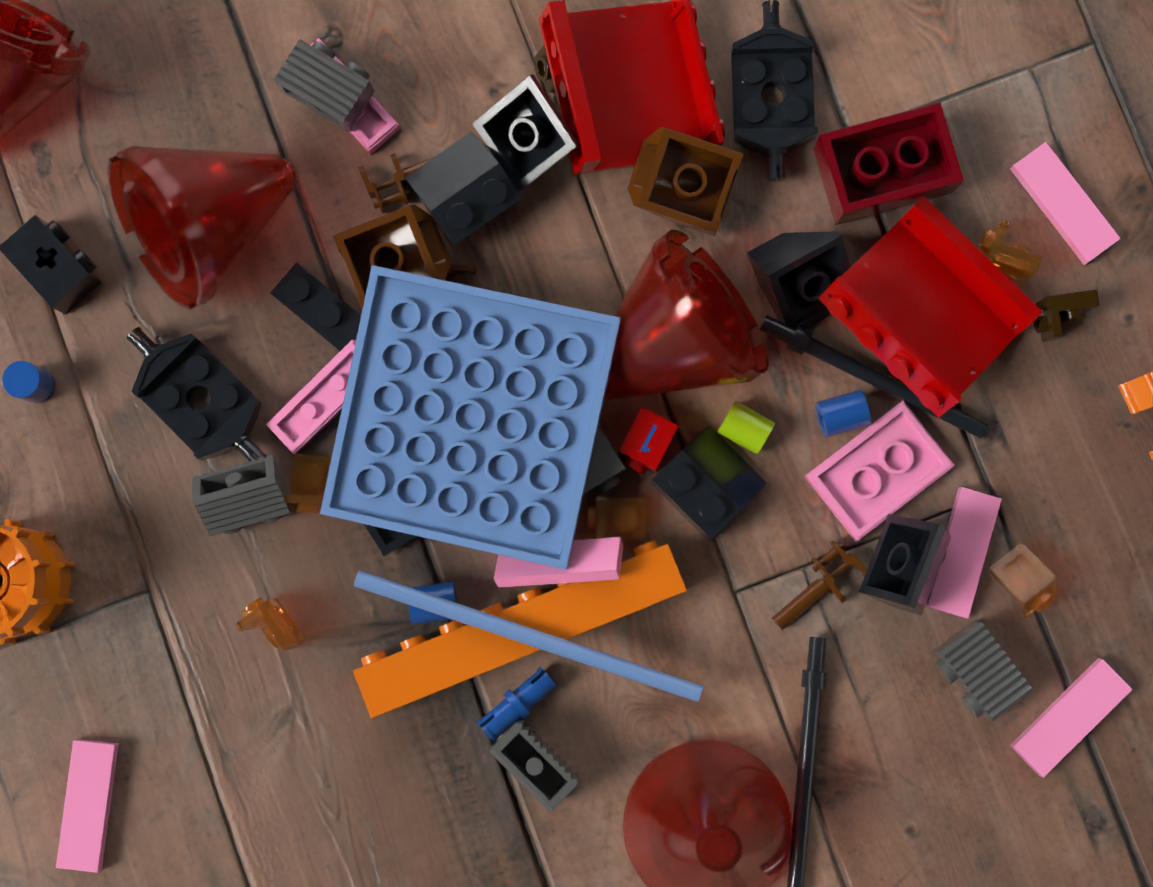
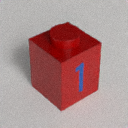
[618,407,679,475]

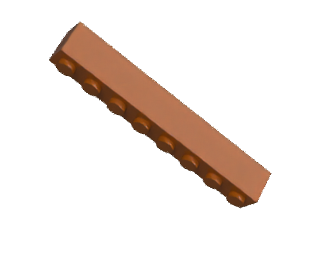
[353,540,687,718]

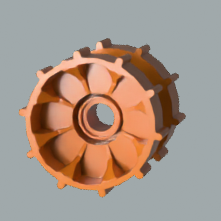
[0,519,75,645]

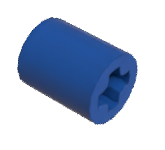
[2,361,55,403]
[815,390,871,437]
[408,581,458,625]

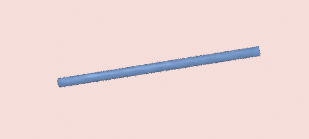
[353,570,703,702]

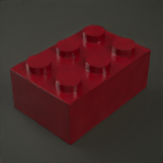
[813,102,964,225]

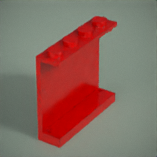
[538,0,725,175]
[818,196,1043,418]

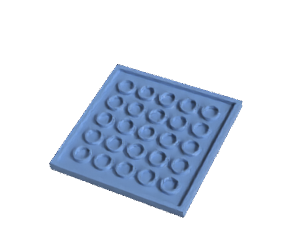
[320,265,622,570]

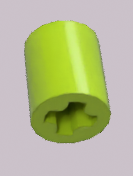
[717,400,775,455]

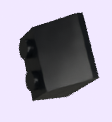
[405,131,522,246]
[650,425,767,541]
[859,514,951,616]

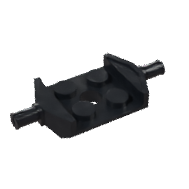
[731,0,818,182]
[126,327,267,462]

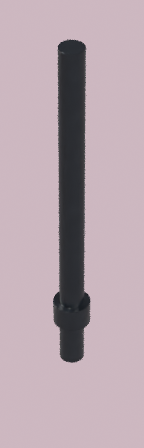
[759,315,988,439]
[787,637,828,887]

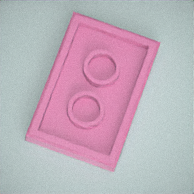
[804,400,955,541]

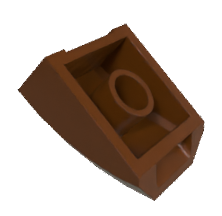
[628,127,743,237]
[333,204,451,309]

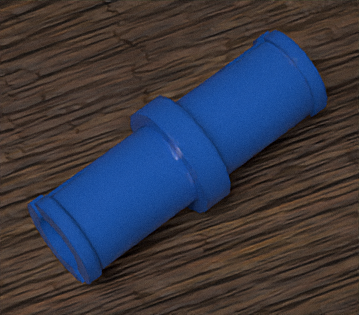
[477,667,557,742]

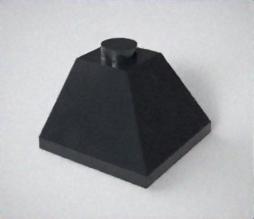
[472,75,580,192]
[747,231,851,329]

